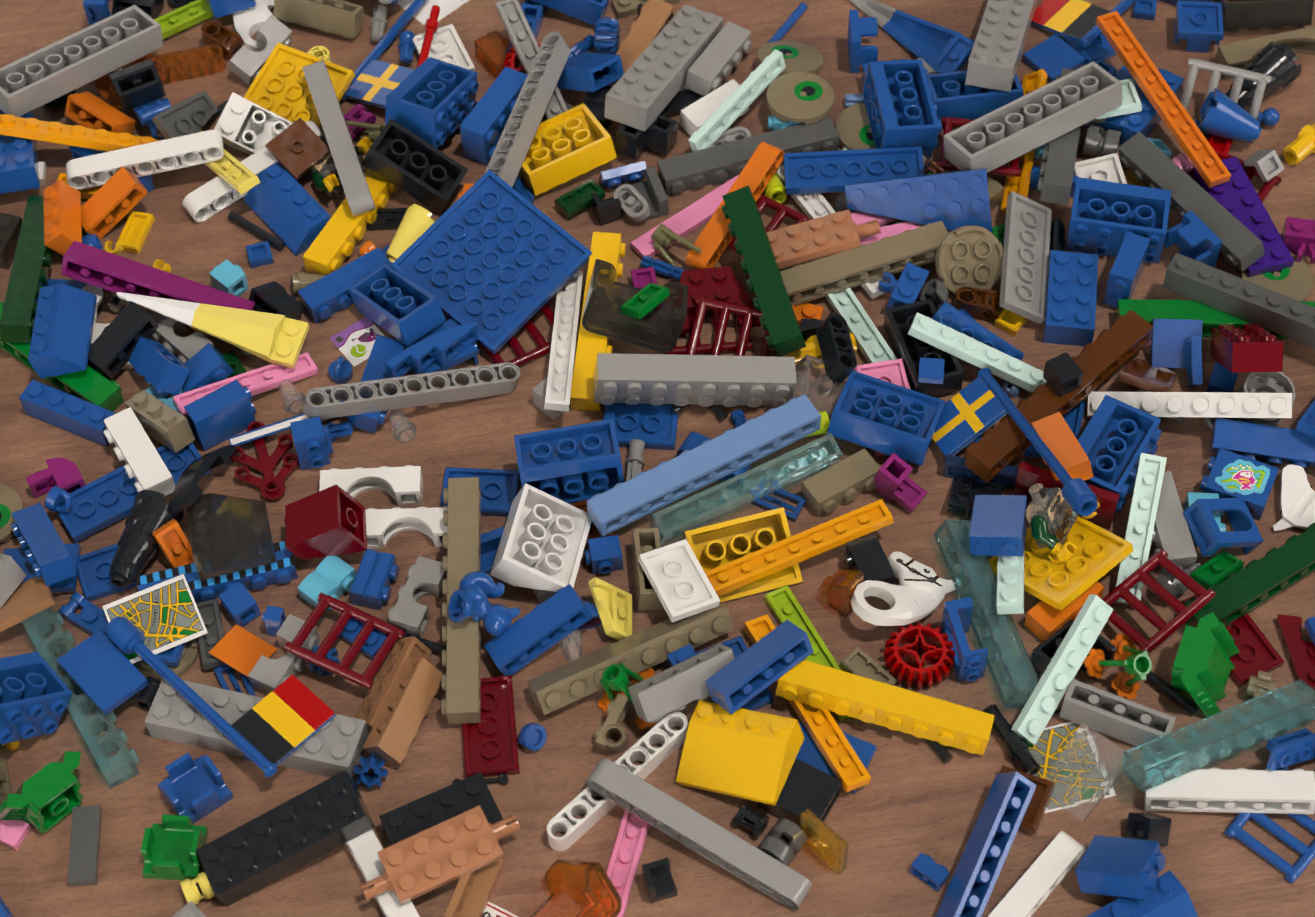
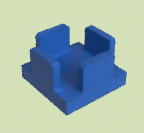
[1173,1,1224,53]
[847,10,878,73]
[1164,211,1222,268]
[158,753,234,824]

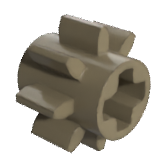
[1245,670,1277,706]

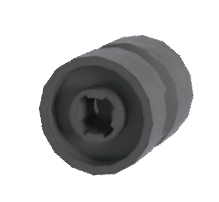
[1083,125,1122,156]
[757,818,808,866]

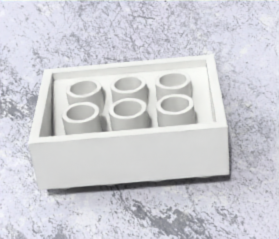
[490,483,592,592]

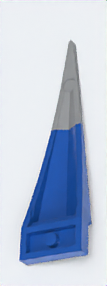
[849,0,974,73]

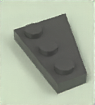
[152,90,218,139]

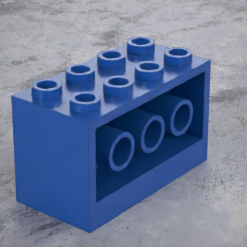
[385,57,479,148]
[862,59,942,158]
[1065,177,1171,264]
[1078,395,1162,513]
[514,419,624,504]
[0,651,72,744]

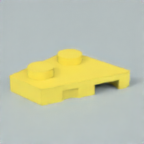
[588,577,632,640]

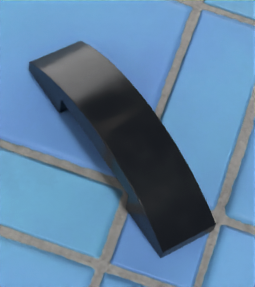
[171,445,237,514]

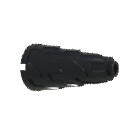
[1225,41,1302,109]
[109,490,184,587]

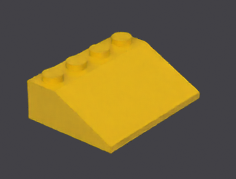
[520,103,617,196]
[682,507,803,602]
[676,700,804,805]

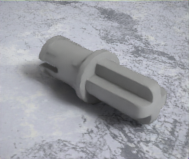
[370,5,388,42]
[625,439,645,482]

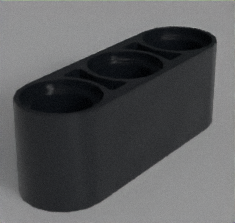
[816,313,857,383]

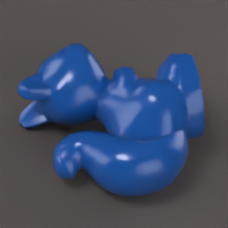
[448,571,521,636]

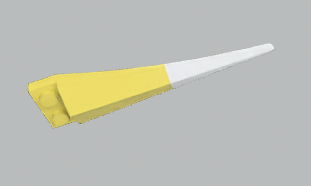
[116,292,310,369]

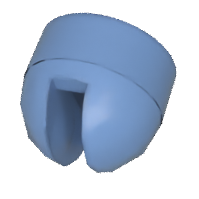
[1002,380,1022,398]

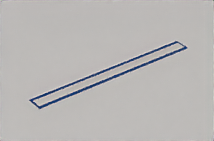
[228,400,344,446]

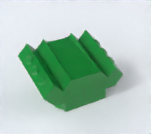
[1171,612,1240,718]
[0,751,83,835]

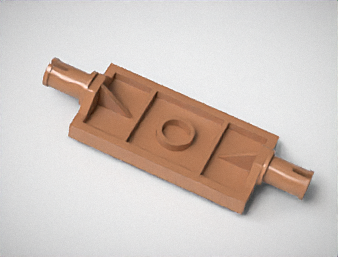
[740,209,881,269]
[360,805,521,905]

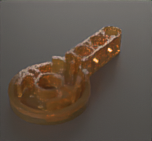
[94,44,226,109]

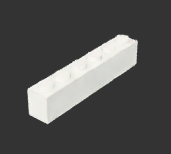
[1143,767,1315,814]

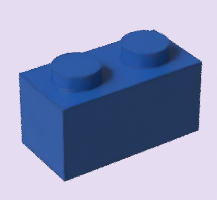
[262,606,286,637]
[910,852,950,892]

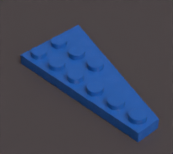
[845,168,993,234]

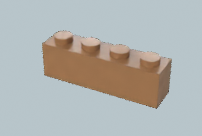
[616,0,676,81]
[362,657,443,766]

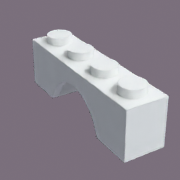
[319,465,423,506]
[365,506,448,549]

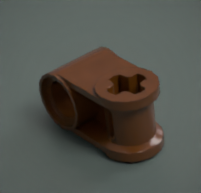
[201,21,244,59]
[953,286,1000,321]

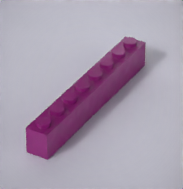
[61,241,255,311]

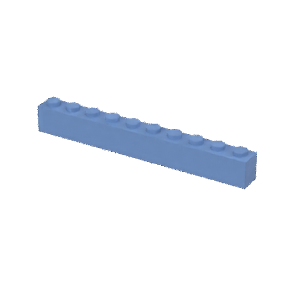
[587,394,821,537]

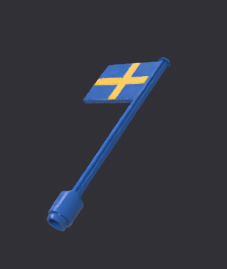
[340,0,426,109]
[933,368,1098,516]

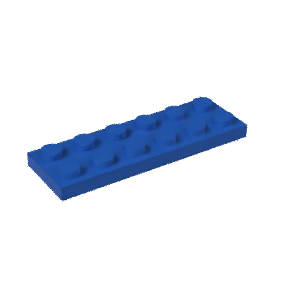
[784,146,925,195]
[56,442,210,543]

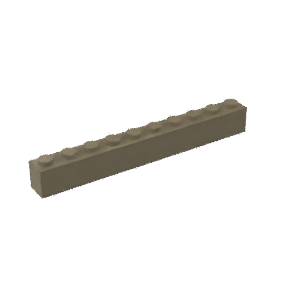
[441,477,481,724]

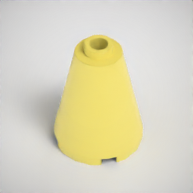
[385,204,435,263]

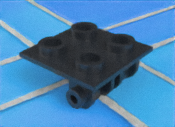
[947,478,1003,518]

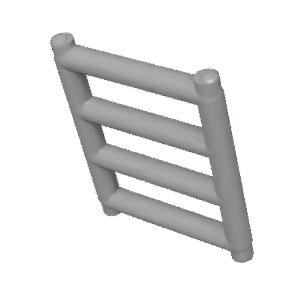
[1180,58,1272,142]

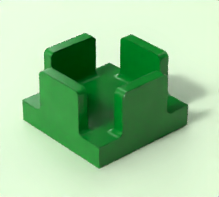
[141,815,208,880]

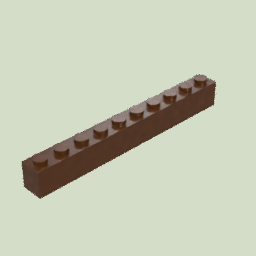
[965,310,1154,483]

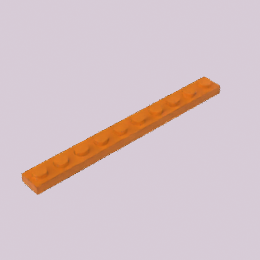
[1095,11,1231,188]

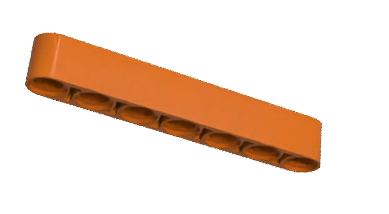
[685,141,785,269]

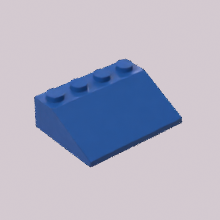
[1081,66,1185,145]
[827,371,946,466]

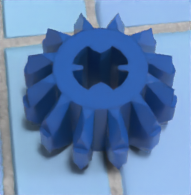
[593,17,620,54]

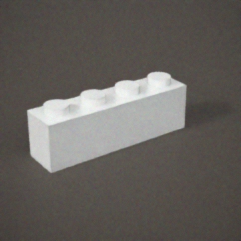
[103,407,175,496]

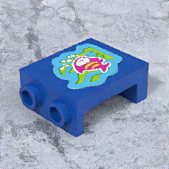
[1199,448,1279,521]

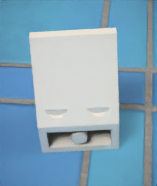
[214,92,293,155]

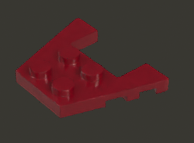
[668,266,761,336]
[1276,614,1315,693]

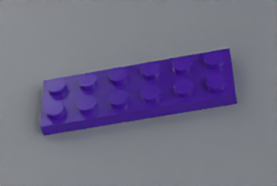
[1192,157,1294,277]

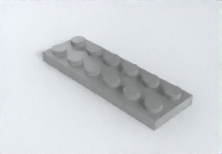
[999,191,1052,324]

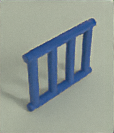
[1224,767,1315,883]

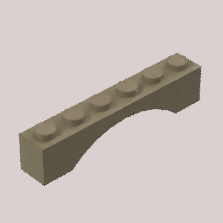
[1215,26,1315,80]

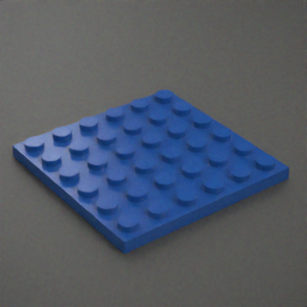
[391,169,592,354]

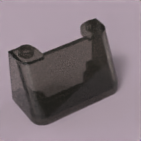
[582,259,688,353]

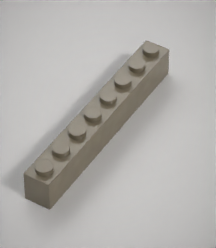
[780,221,948,306]
[527,601,734,715]

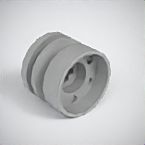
[1235,372,1296,427]

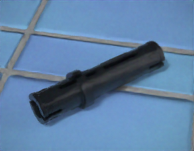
[983,704,1041,775]

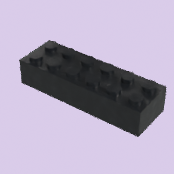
[197,770,375,907]

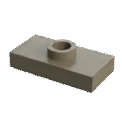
[839,646,897,686]

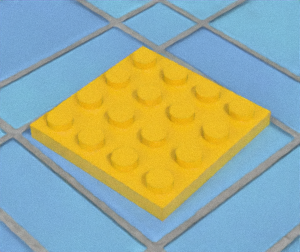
[243,43,355,131]
[985,506,1134,611]

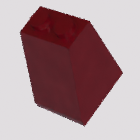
[284,485,367,560]

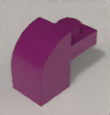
[874,453,928,513]
[26,458,85,499]

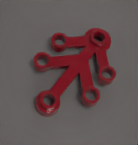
[230,421,299,502]

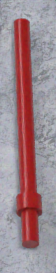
[416,5,440,69]

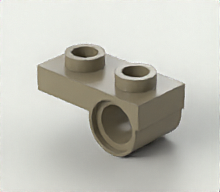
[595,694,632,753]

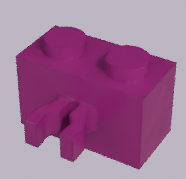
[1281,217,1315,264]

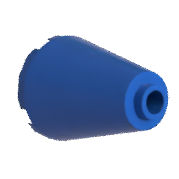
[1195,88,1262,143]

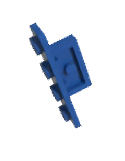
[932,302,1024,361]
[1266,728,1315,771]

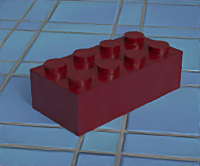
[1210,323,1284,373]

